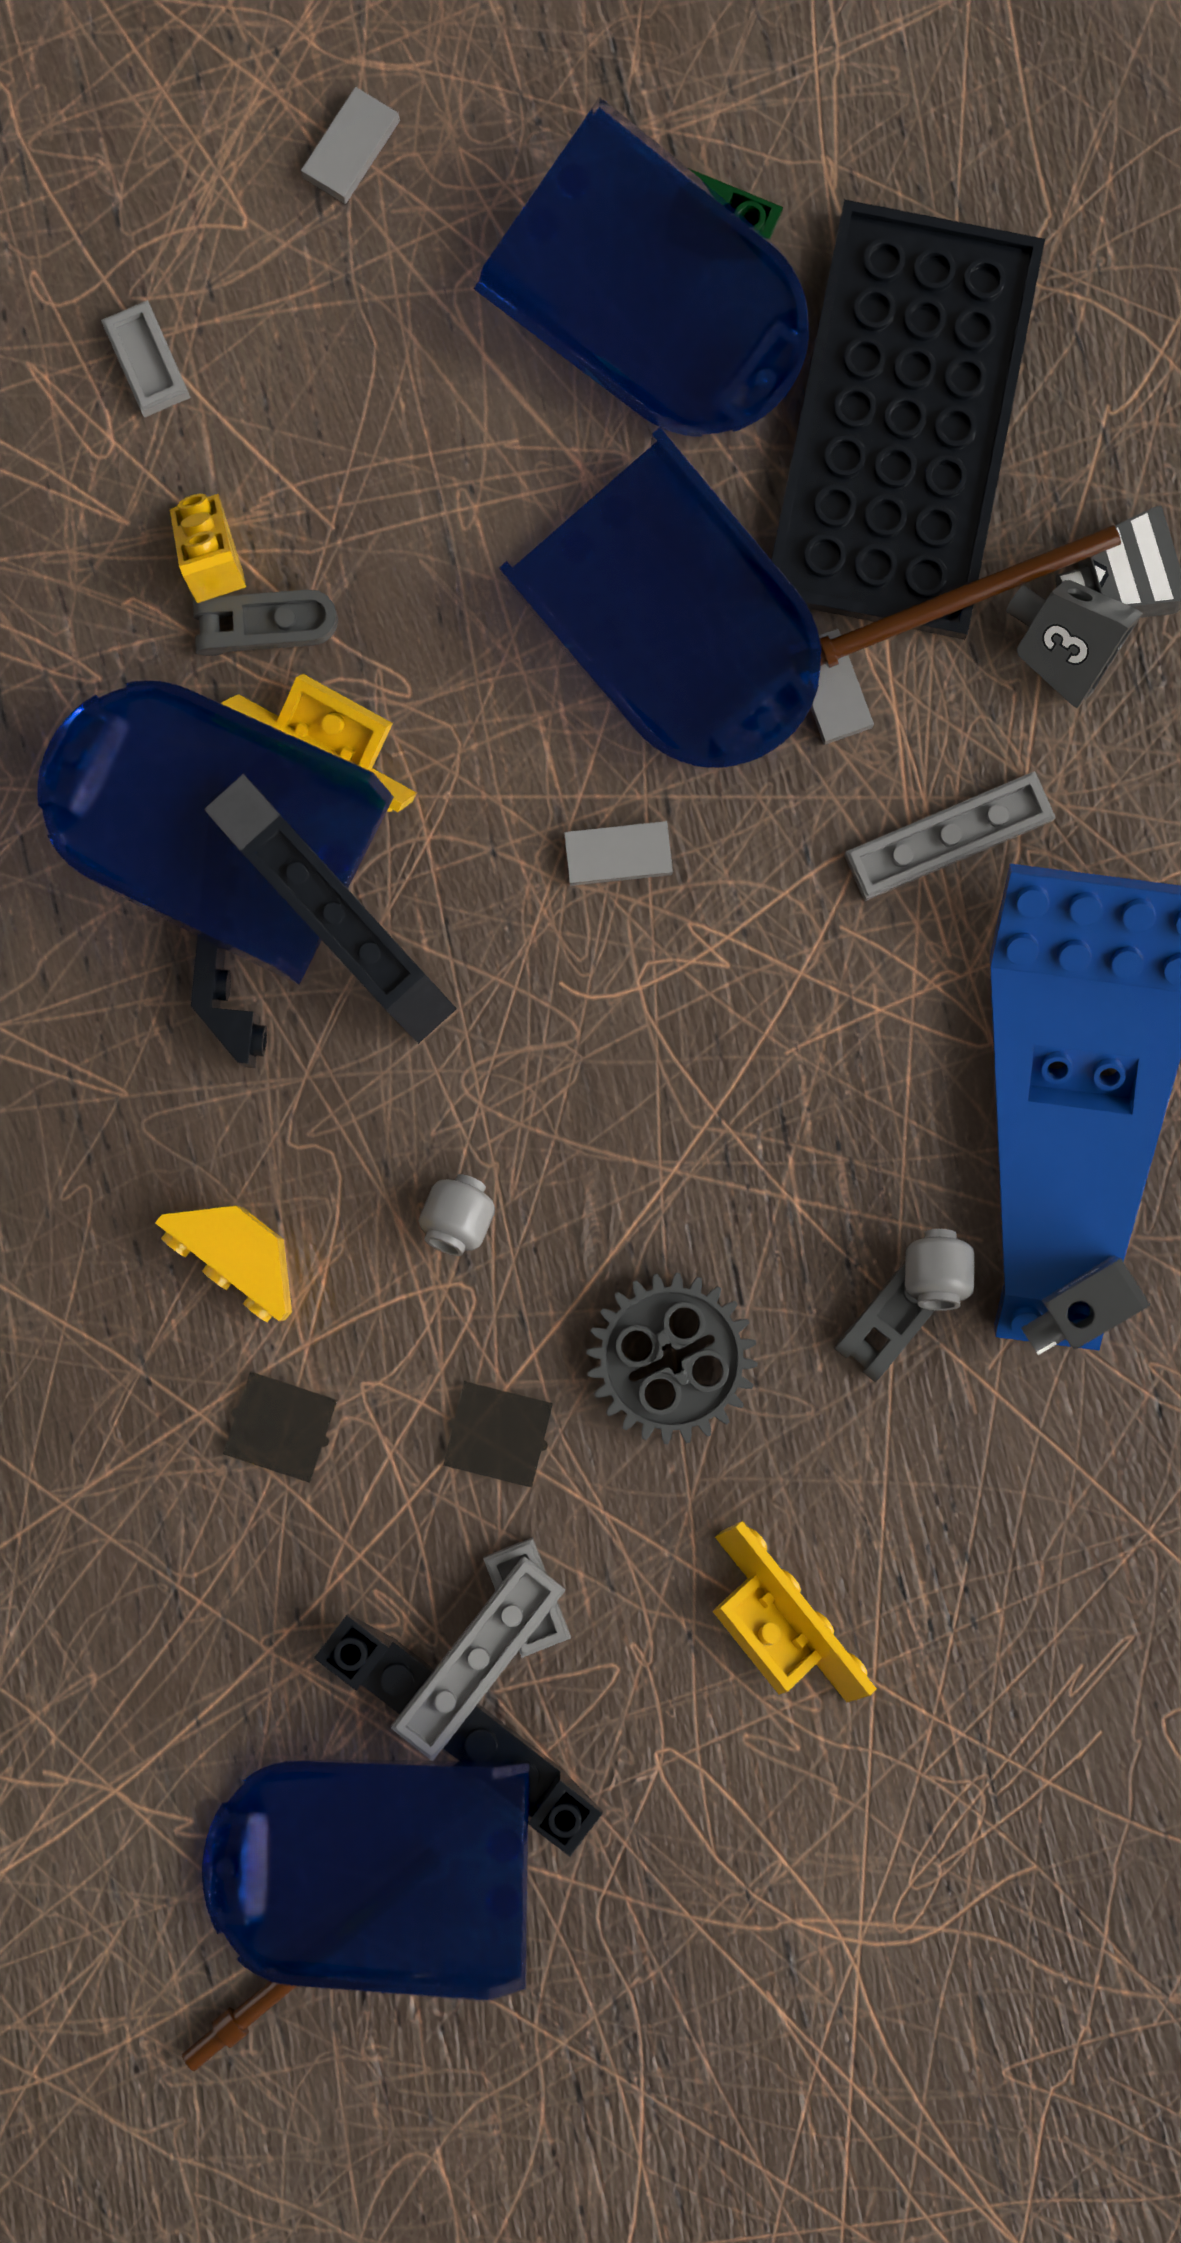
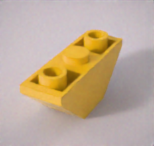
[170,494,246,603]
[155,1206,292,1323]

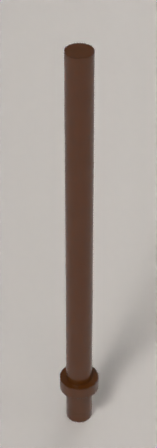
[791,525,1121,675]

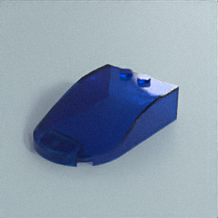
[473,97,809,437]
[499,427,822,768]
[37,680,394,985]
[202,1760,529,2001]

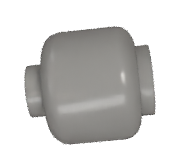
[418,1174,495,1256]
[905,1229,975,1311]

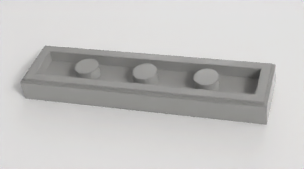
[844,771,1056,902]
[391,1555,565,1762]

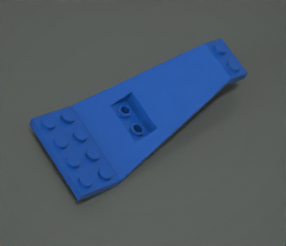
[989,864,1181,1351]

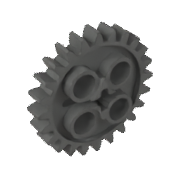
[587,1273,758,1444]

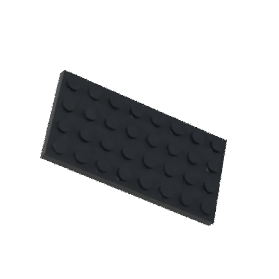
[763,199,1045,640]

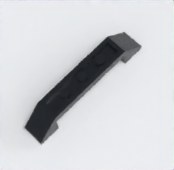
[191,751,293,1068]
[204,774,457,1044]
[314,1614,603,1857]

